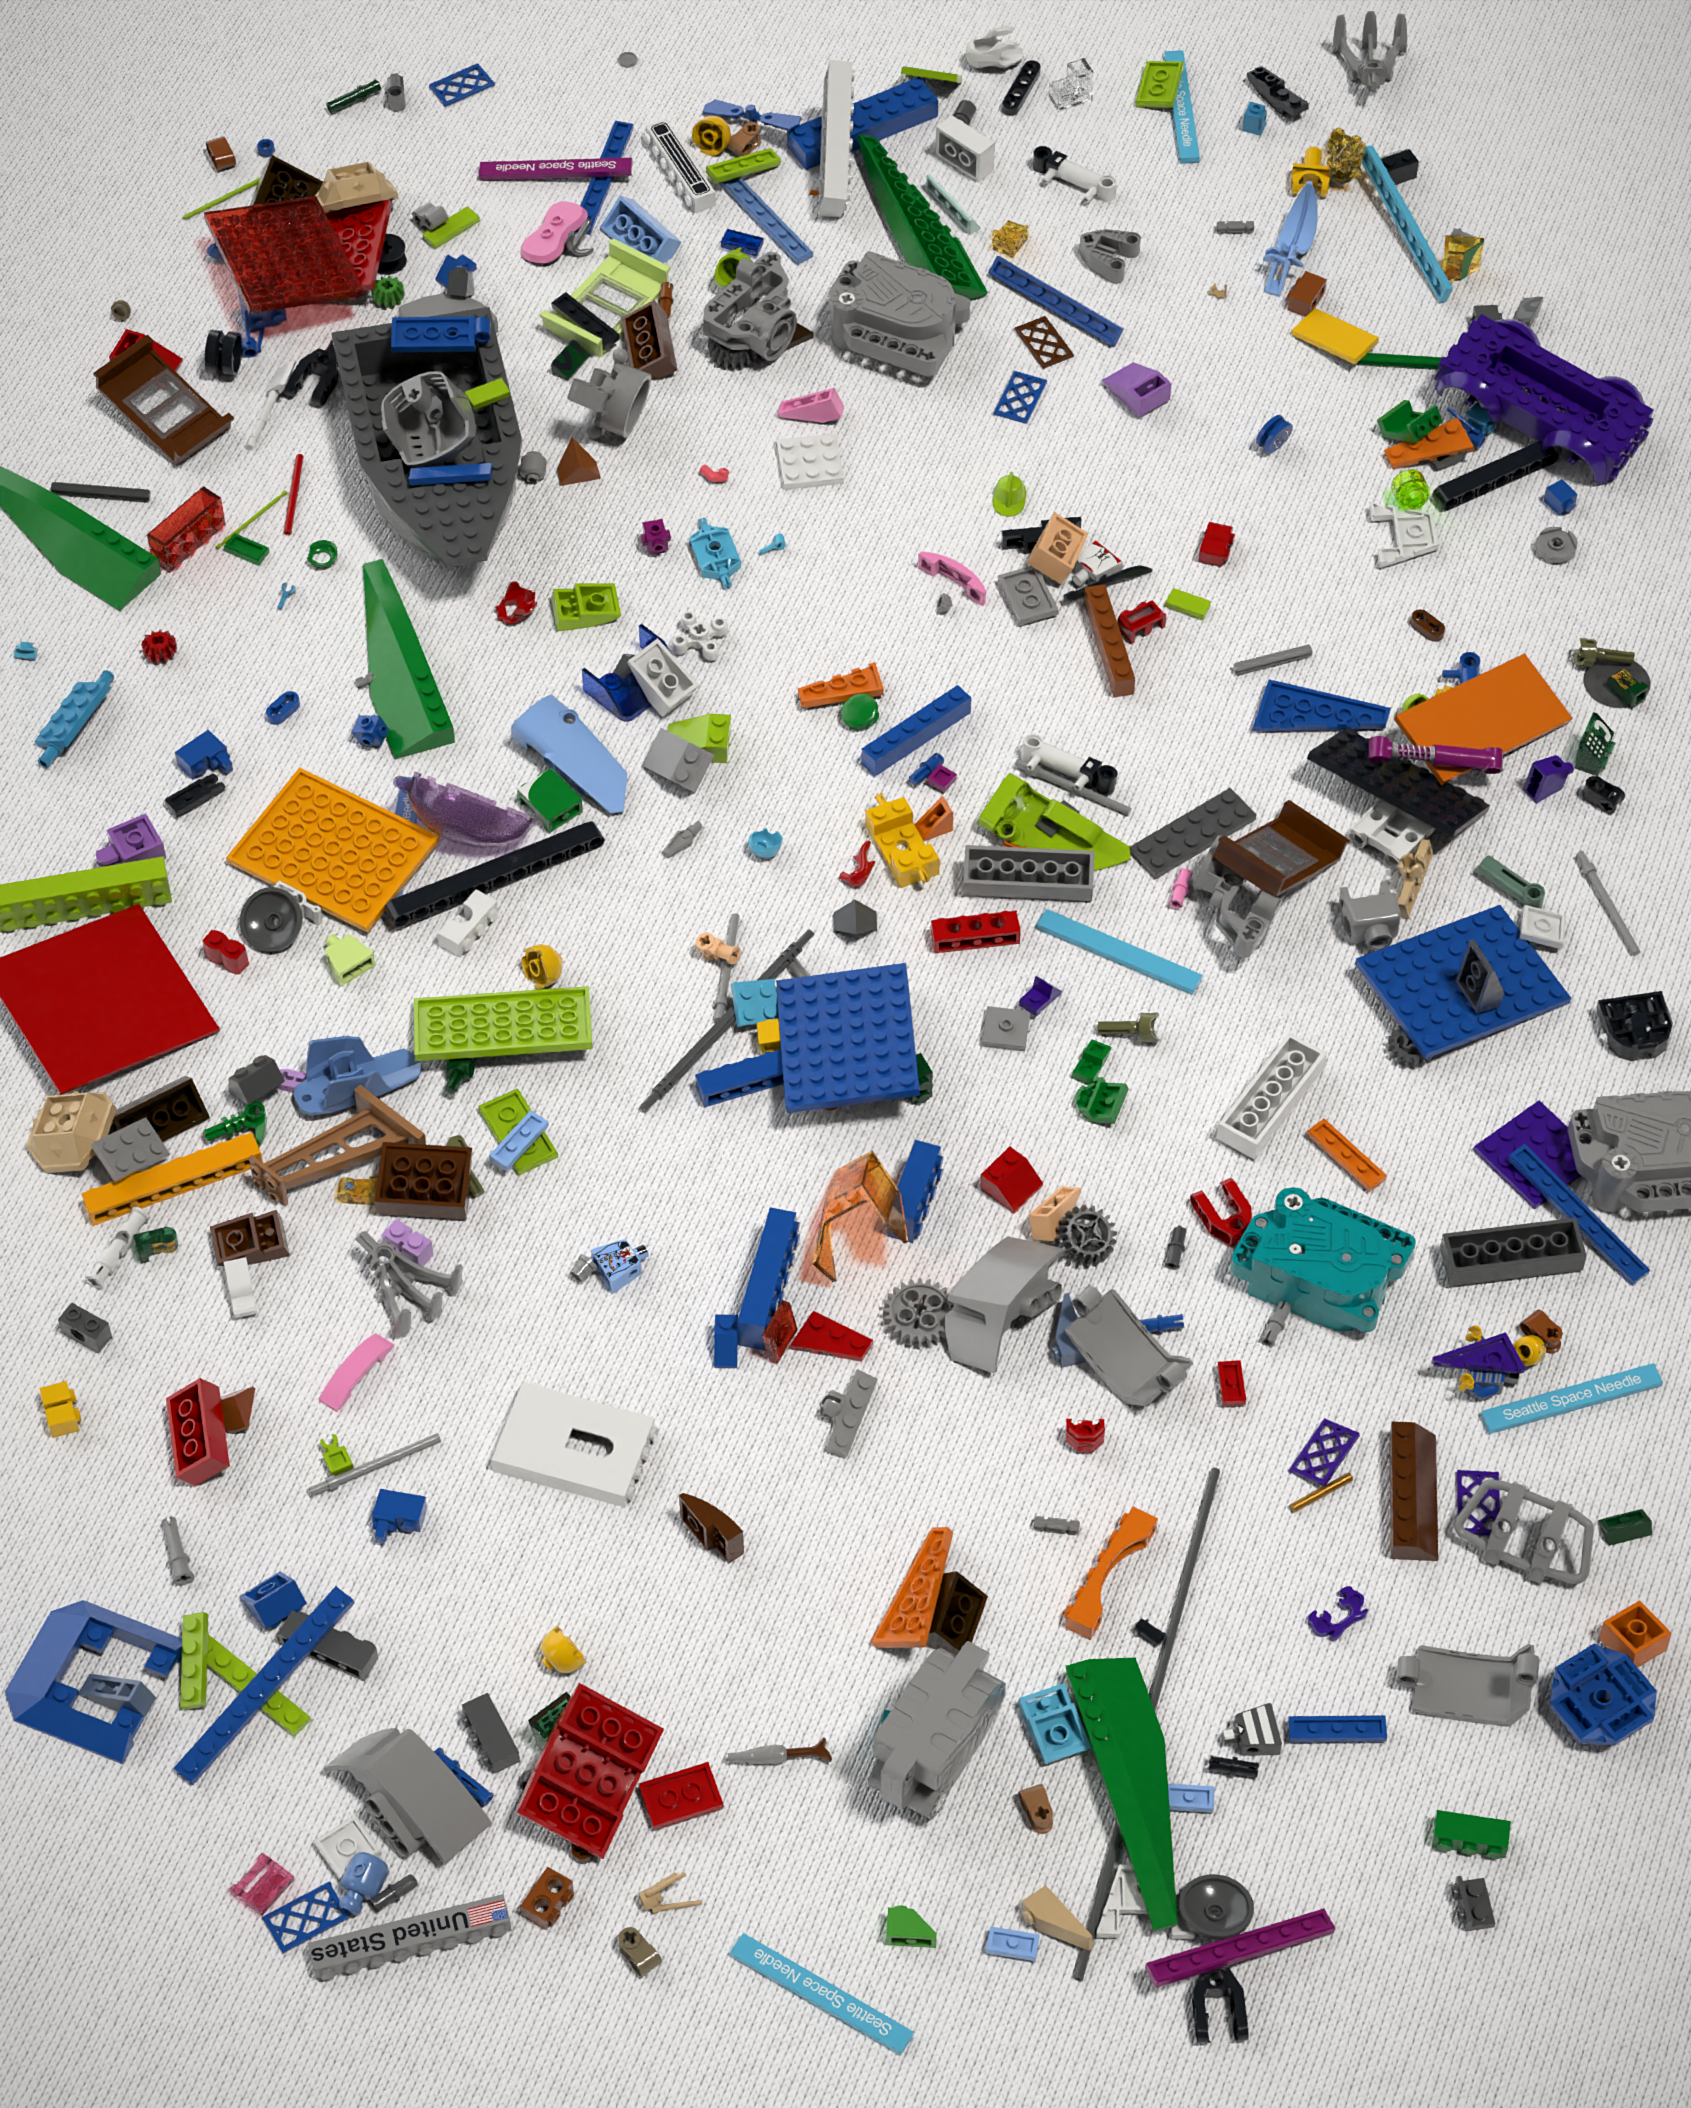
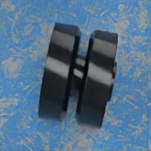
[204,329,243,376]

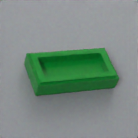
[224,533,270,566]

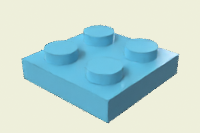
[731,979,779,1027]

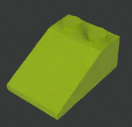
[668,713,731,763]

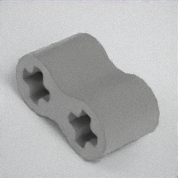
[412,202,448,230]

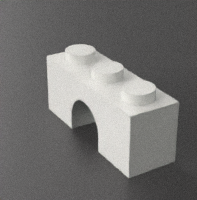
[437,889,499,957]

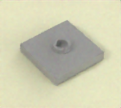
[982,1006,1030,1051]

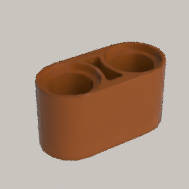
[206,136,236,171]

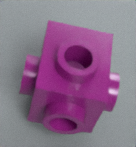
[641,519,671,554]

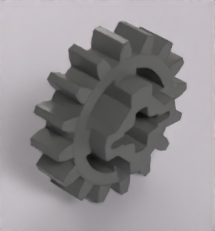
[1387,1025,1432,1068]

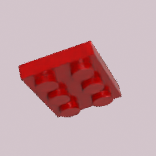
[638,1762,724,1830]

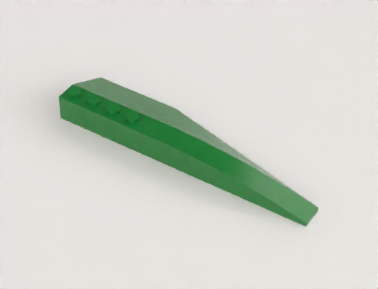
[858,134,988,299]
[0,466,161,612]
[363,559,455,759]
[1065,1657,1178,1932]

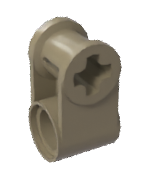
[618,1927,662,1977]

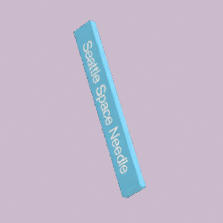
[1164,50,1200,163]
[1481,1363,1663,1434]
[730,1933,914,2055]

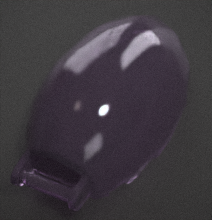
[393,772,537,848]

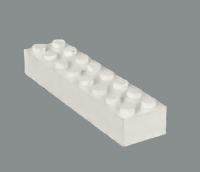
[818,60,855,218]

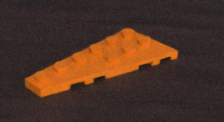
[871,1527,953,1648]

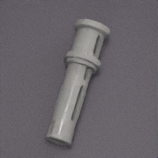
[161,1516,194,1585]

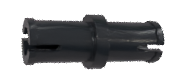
[1208,1755,1259,1778]

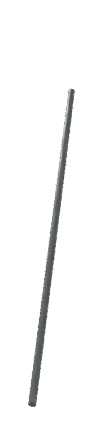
[1073,1468,1220,1981]

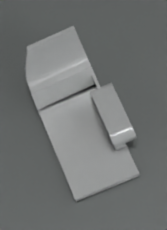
[945,1236,1065,1373]
[323,1728,492,1864]

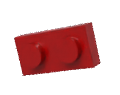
[1217,1360,1246,1406]

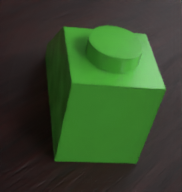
[886,1905,937,1948]

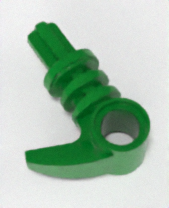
[203,1101,267,1145]

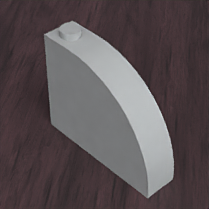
[398,294,499,333]

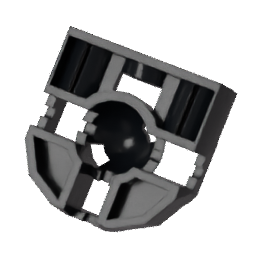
[1596,991,1673,1061]

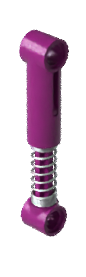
[1369,736,1503,774]

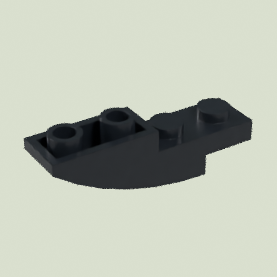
[1247,66,1309,117]
[1001,517,1082,554]

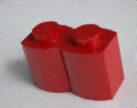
[1198,521,1236,566]
[202,930,249,975]

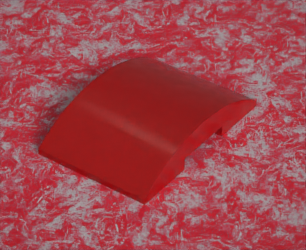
[516,1683,664,1859]

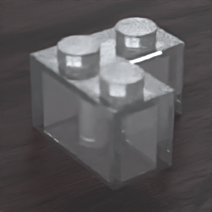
[1049,58,1094,111]

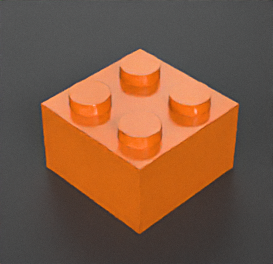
[1599,1600,1672,1667]

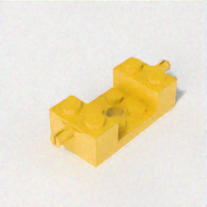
[865,793,940,888]

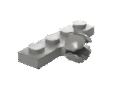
[820,1369,878,1459]

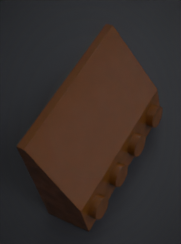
[374,1142,473,1220]

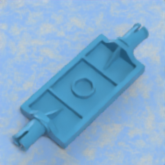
[35,670,115,768]

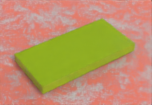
[478,1088,558,1176]

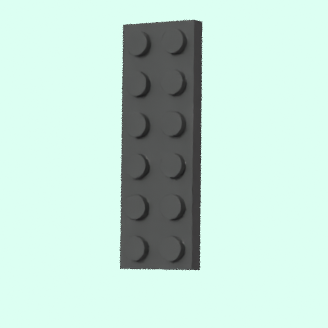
[1130,788,1257,880]

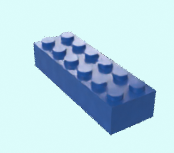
[737,1207,800,1351]

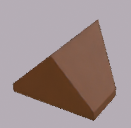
[557,437,601,486]
[221,1386,256,1434]

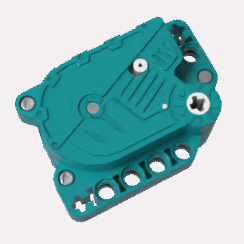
[1230,1187,1416,1332]

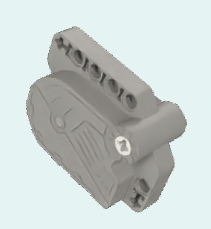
[828,251,971,376]
[1568,1091,1691,1213]
[868,1641,1006,1820]

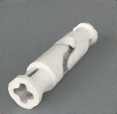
[85,1207,150,1289]

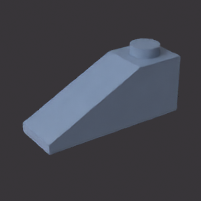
[1052,1293,1087,1368]
[79,1674,156,1718]

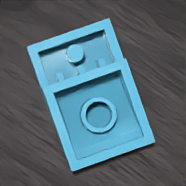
[1017,1683,1091,1764]

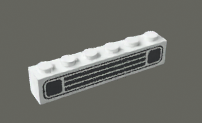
[644,119,716,213]

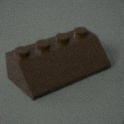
[111,1075,210,1142]

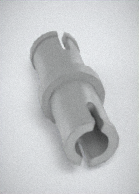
[1261,1301,1292,1346]

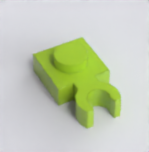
[320,1434,354,1476]

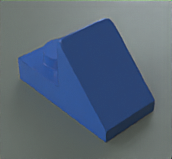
[435,254,477,288]

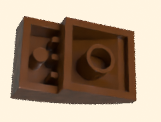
[210,1210,290,1266]
[679,1493,744,1563]

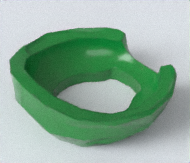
[307,540,338,568]

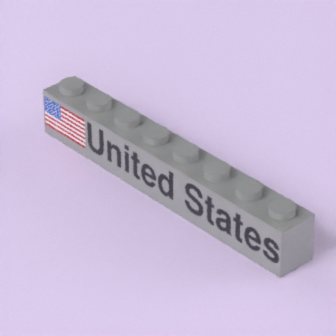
[308,1894,512,1980]

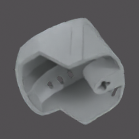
[381,371,476,468]

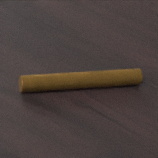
[1289,1472,1353,1513]

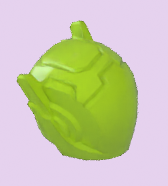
[715,247,753,287]

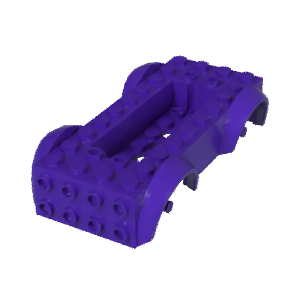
[1434,314,1654,485]

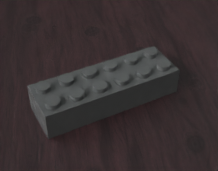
[1440,1218,1587,1287]

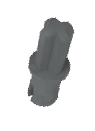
[1165,1226,1187,1270]
[370,1874,418,1912]

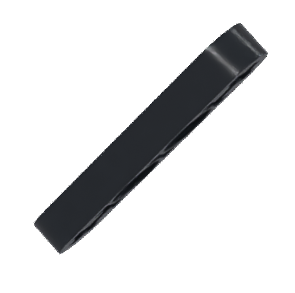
[1002,60,1041,116]

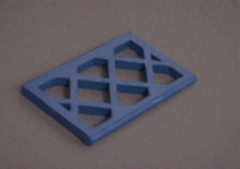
[429,63,495,107]
[993,371,1047,424]
[262,1881,349,1954]

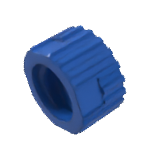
[257,139,275,157]

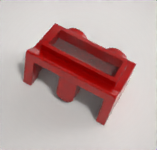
[1118,600,1166,644]

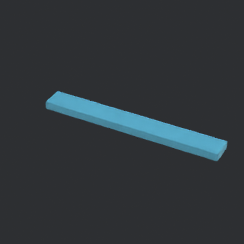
[1036,909,1202,995]

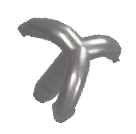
[564,219,594,256]

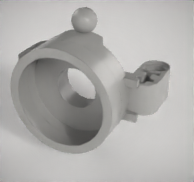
[567,348,651,439]

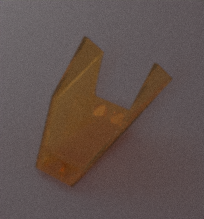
[812,1151,908,1282]

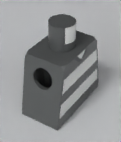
[1222,1703,1282,1756]

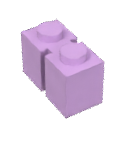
[382,1219,434,1267]

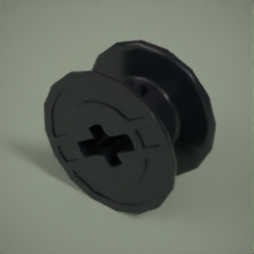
[377,234,407,275]

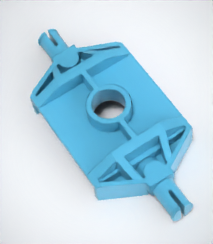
[689,517,741,589]

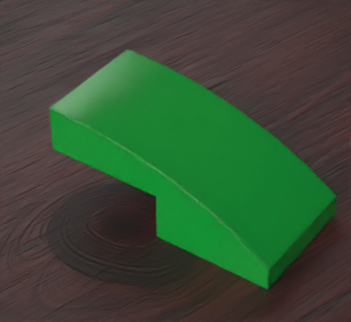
[1072,1039,1112,1084]

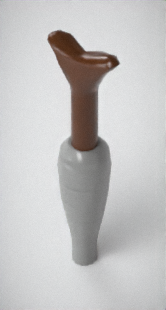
[728,1737,832,1764]

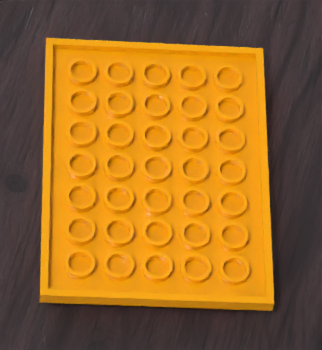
[226,767,440,933]

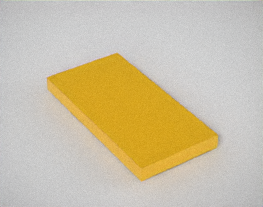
[1291,308,1379,364]

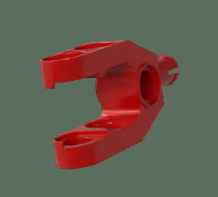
[1190,1178,1254,1247]

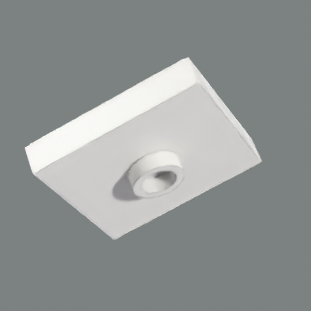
[1520,905,1566,949]
[313,1815,382,1882]

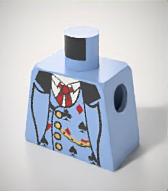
[591,1239,649,1294]

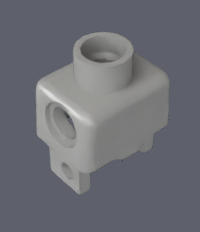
[1339,880,1401,951]

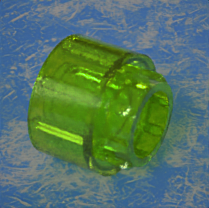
[1391,469,1430,510]

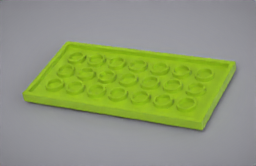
[414,986,593,1061]

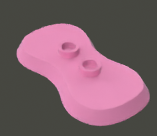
[520,201,588,263]

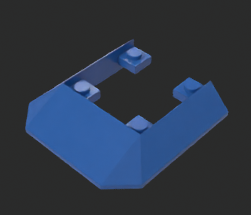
[5,1600,182,1765]

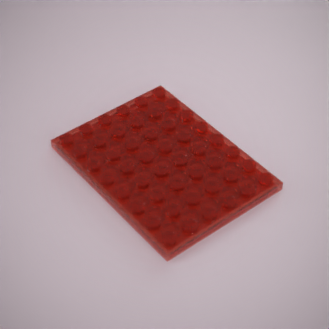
[204,196,364,314]

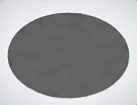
[1584,660,1650,708]

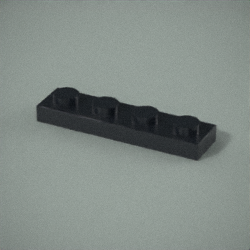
[551,292,620,350]

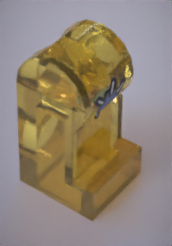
[336,1176,378,1205]

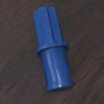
[909,753,944,785]

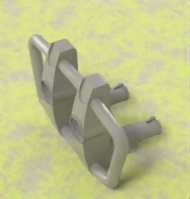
[1454,1479,1594,1584]

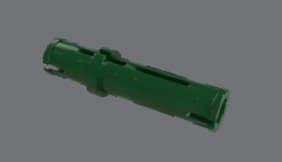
[326,79,381,114]

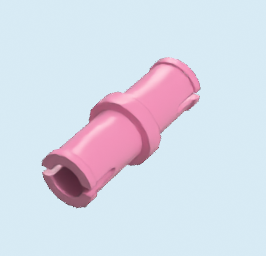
[1169,868,1193,909]

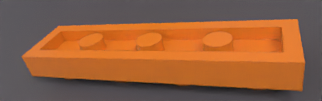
[1307,1118,1387,1192]

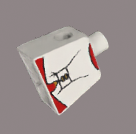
[1072,540,1123,586]

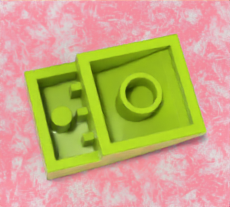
[551,583,621,631]

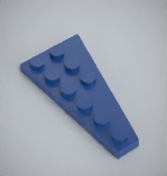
[1253,679,1391,731]

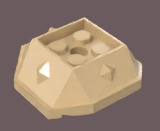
[315,161,398,214]
[26,1091,117,1173]

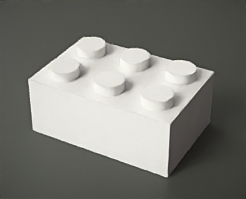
[936,115,995,182]

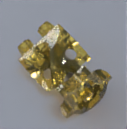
[1324,127,1366,184]

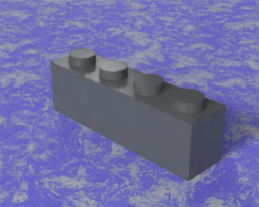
[278,1610,378,1682]

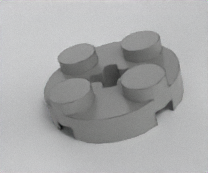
[1536,527,1578,564]

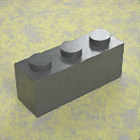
[460,1692,520,1774]

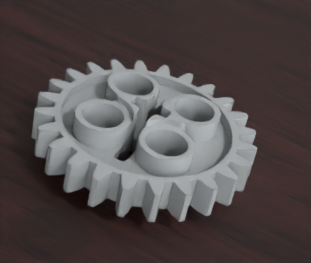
[883,1278,954,1347]

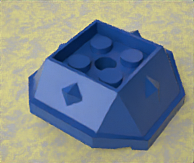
[1549,1644,1657,1746]

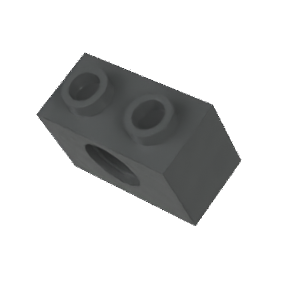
[58,1302,112,1354]

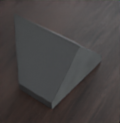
[833,900,877,934]

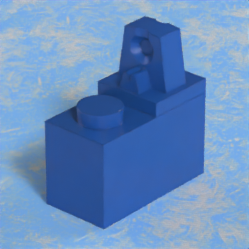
[175,730,233,779]
[372,1489,427,1544]

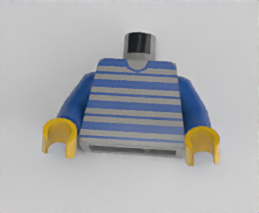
[1459,1325,1519,1399]

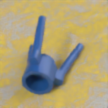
[242,311,265,358]
[1447,407,1486,449]

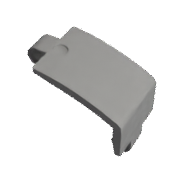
[1065,1285,1193,1406]
[1396,1644,1539,1726]

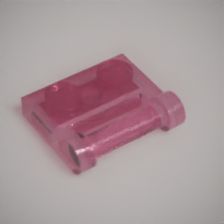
[228,1853,295,1916]

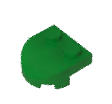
[1075,1077,1129,1124]

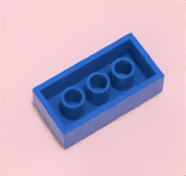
[887,1140,944,1243]

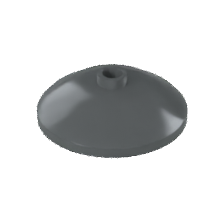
[240,887,303,952]
[1179,1874,1254,1939]

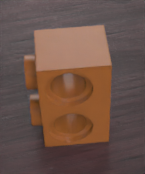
[520,1867,575,1930]

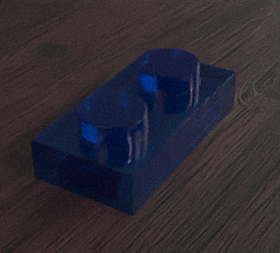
[721,229,764,257]

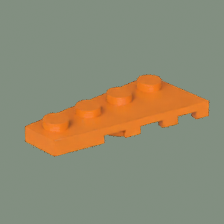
[1384,418,1475,469]
[798,662,884,708]

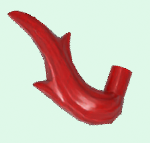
[839,840,875,887]

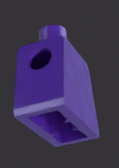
[1523,755,1574,804]

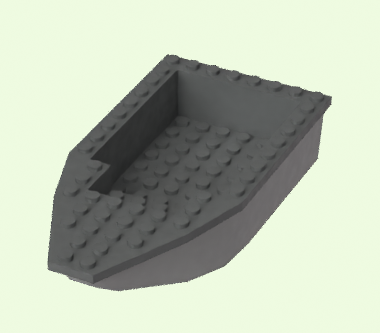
[331,307,522,568]

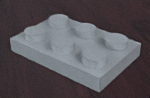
[998,566,1058,625]
[91,1117,170,1183]

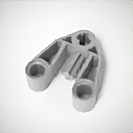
[1079,229,1141,284]

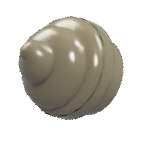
[111,300,131,320]

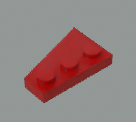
[790,1311,873,1362]

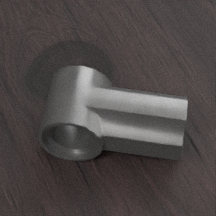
[387,73,406,111]

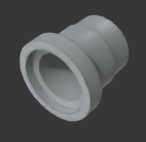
[570,1254,598,1283]

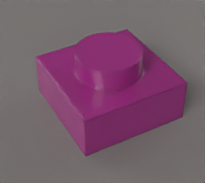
[927,764,957,793]

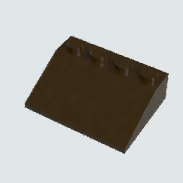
[243,155,323,239]

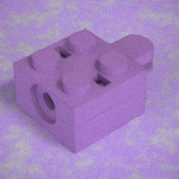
[96,813,166,867]

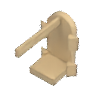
[1209,283,1227,299]

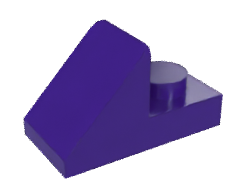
[1018,976,1062,1016]

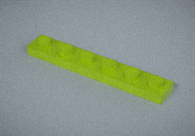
[207,1634,311,1737]

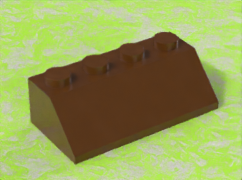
[621,300,678,379]

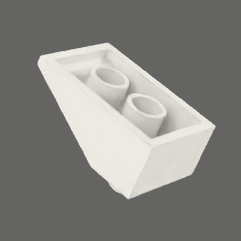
[627,638,699,717]

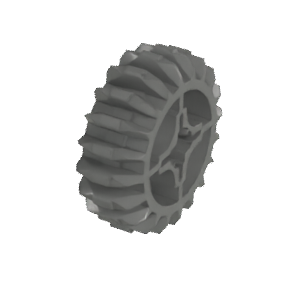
[708,322,759,369]
[1056,1204,1117,1266]

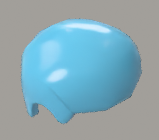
[748,828,783,858]

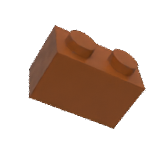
[1286,271,1327,317]

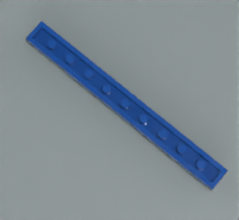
[174,1586,355,1785]

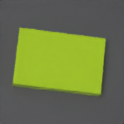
[1135,61,1184,108]
[901,66,962,83]

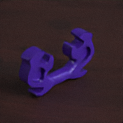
[1308,1586,1368,1642]

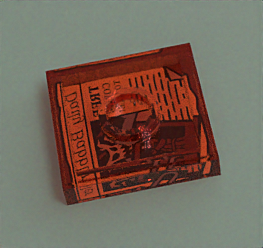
[762,1300,798,1364]

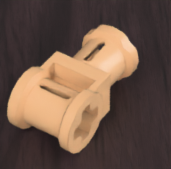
[696,932,741,965]

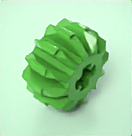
[371,275,405,309]

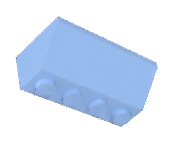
[600,195,682,263]

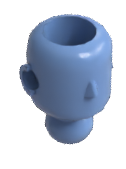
[339,1852,389,1916]

